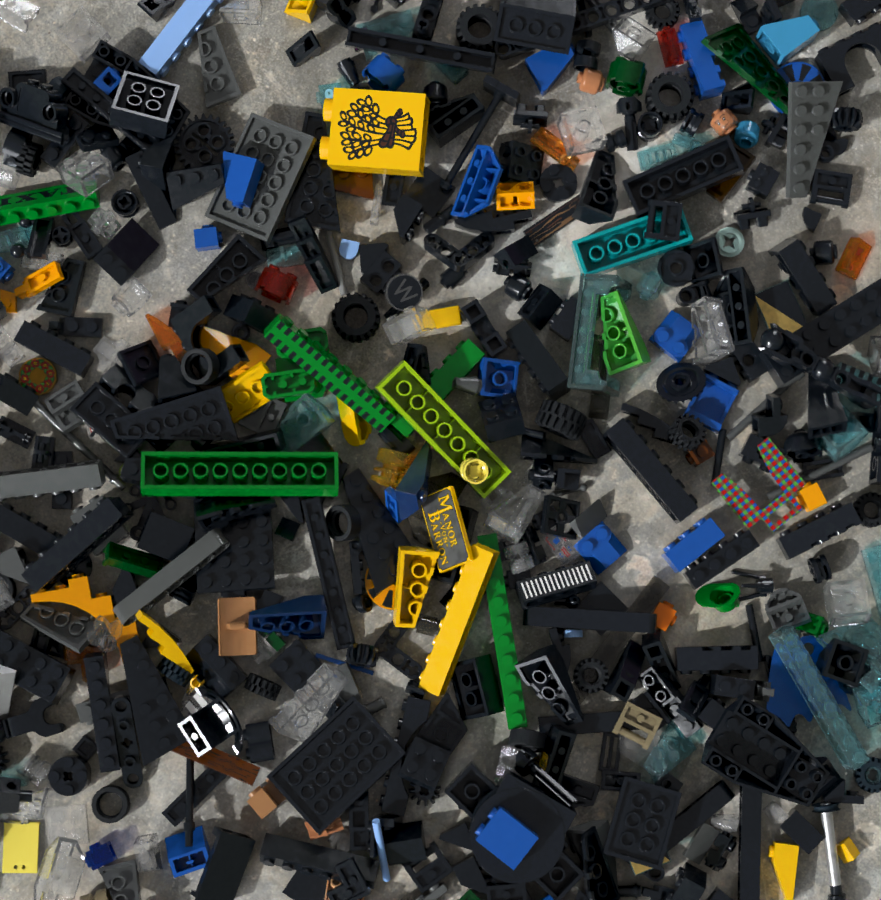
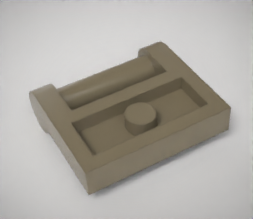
[612,701,663,750]

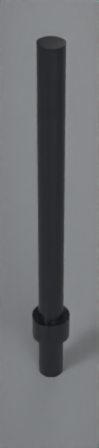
[183,758,195,847]

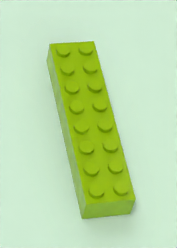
[375,360,511,499]

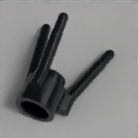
[731,570,774,602]

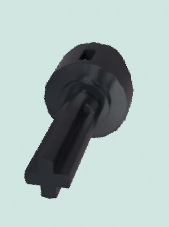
[616,96,642,151]

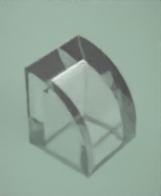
[0,163,21,191]

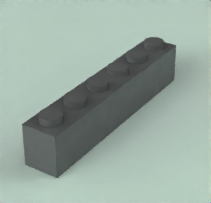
[0,459,106,502]

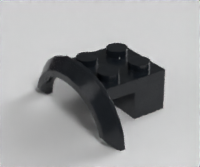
[177,687,243,758]

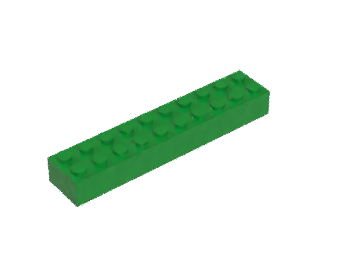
[140,451,339,496]

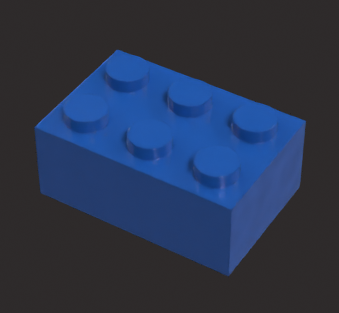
[661,517,725,573]

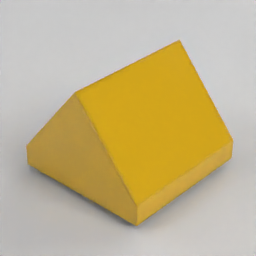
[836,836,860,864]

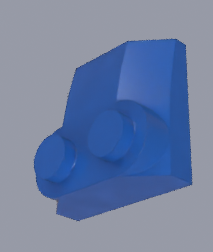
[648,310,702,363]
[477,357,520,398]
[573,521,627,575]

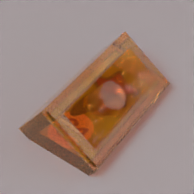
[835,237,872,280]

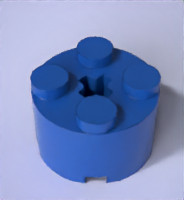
[362,52,405,91]

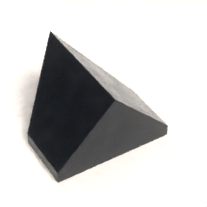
[720,82,755,115]

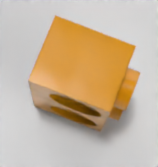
[496,181,535,211]

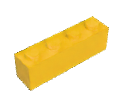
[393,546,440,628]

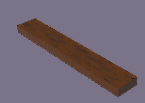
[171,741,261,786]

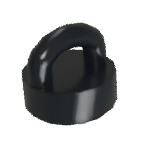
[352,593,373,613]

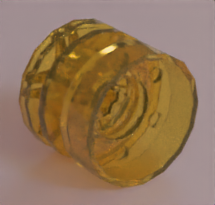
[371,448,416,489]

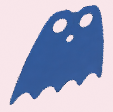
[766,635,851,727]

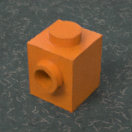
[652,600,677,632]

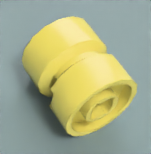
[459,457,489,484]

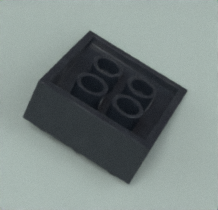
[109,70,180,139]

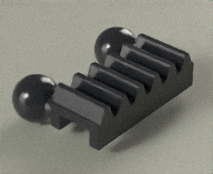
[10,217,55,260]

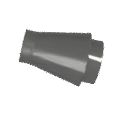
[452,376,482,395]

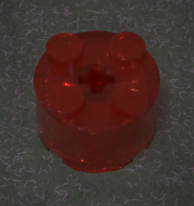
[254,264,299,305]

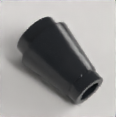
[337,57,360,87]

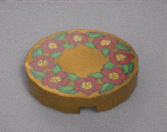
[19,358,58,396]

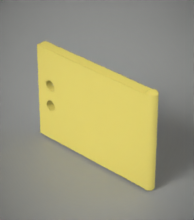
[2,822,40,873]

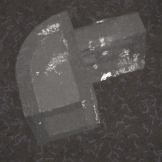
[494,745,521,784]

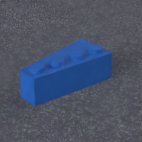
[676,19,726,101]

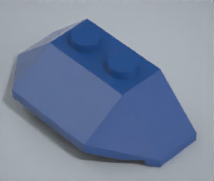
[450,145,503,218]

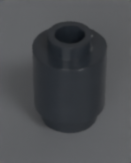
[440,262,468,290]

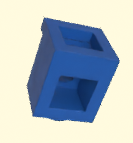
[93,66,121,95]

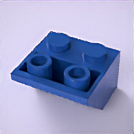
[165,825,211,878]

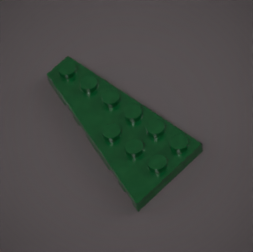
[701,23,788,115]

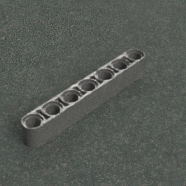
[113,528,230,626]

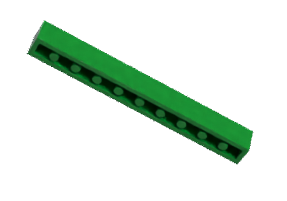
[477,533,528,729]

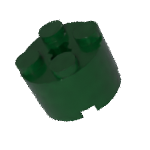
[605,57,647,97]

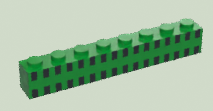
[264,313,396,433]

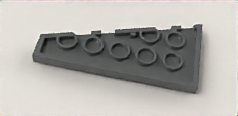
[786,81,843,198]

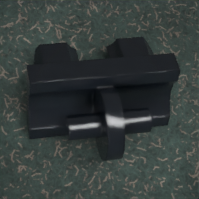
[513,103,548,134]
[761,112,788,149]
[733,197,771,230]
[31,435,56,468]

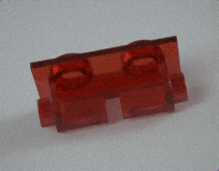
[656,26,684,68]

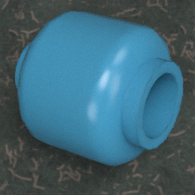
[734,120,760,149]

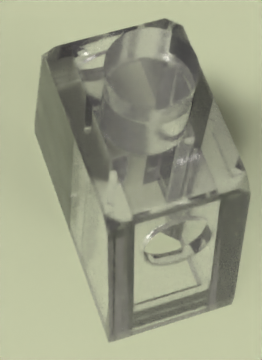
[134,833,163,873]

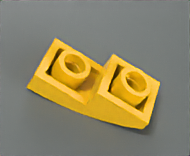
[419,306,462,331]

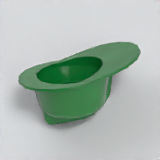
[695,583,740,613]

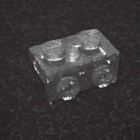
[0,0,40,33]

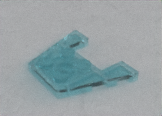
[816,616,881,694]

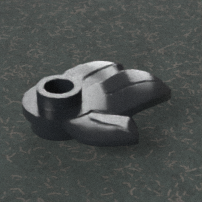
[818,126,848,163]

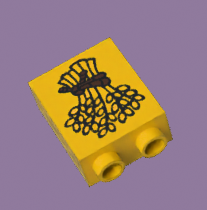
[319,87,430,177]

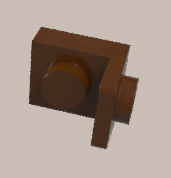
[685,439,715,467]

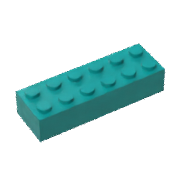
[571,209,694,281]

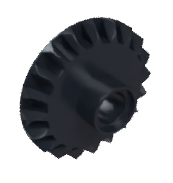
[656,362,706,404]

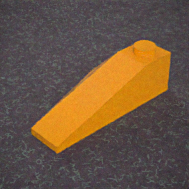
[200,326,272,379]

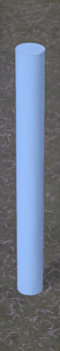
[372,818,391,882]

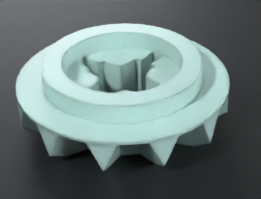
[715,227,745,258]

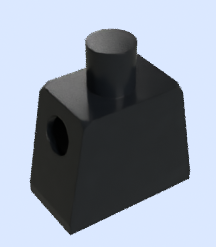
[0,776,32,814]

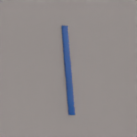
[315,653,374,675]

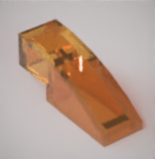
[145,314,187,364]

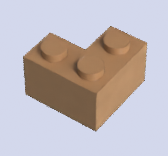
[247,778,286,819]

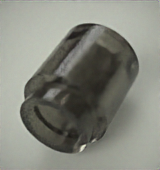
[415,614,441,637]

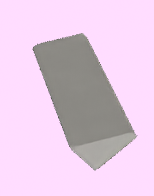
[0,665,17,721]

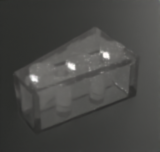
[691,296,735,366]
[483,483,546,545]

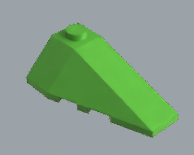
[600,290,651,376]

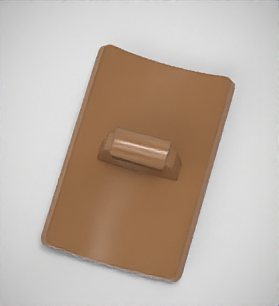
[217,597,258,656]

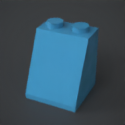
[755,15,820,68]

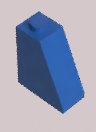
[525,43,575,96]
[223,151,264,209]

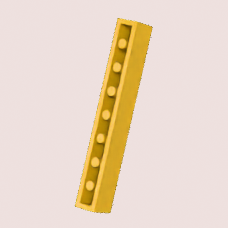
[418,543,500,697]

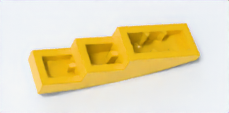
[135,609,194,674]

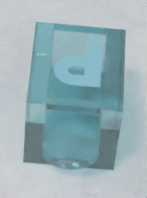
[316,82,342,109]

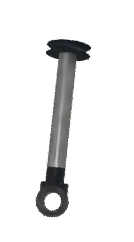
[811,802,846,900]

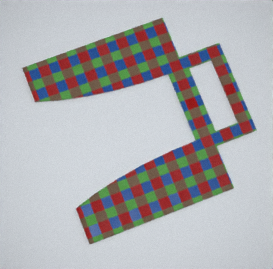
[711,437,806,532]

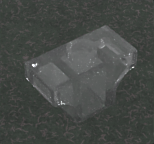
[92,336,131,373]

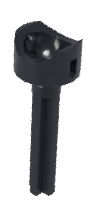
[514,747,577,808]

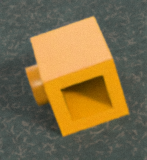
[796,481,827,512]

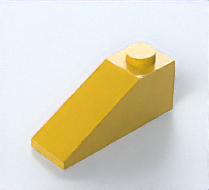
[768,841,799,900]

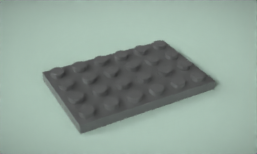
[204,112,317,243]

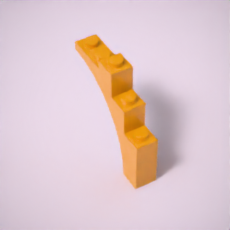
[30,573,140,662]

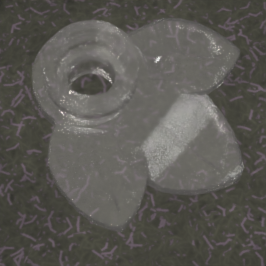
[87,615,122,653]

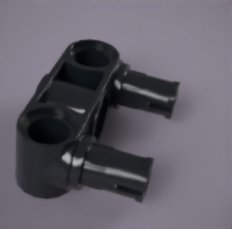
[412,0,443,41]

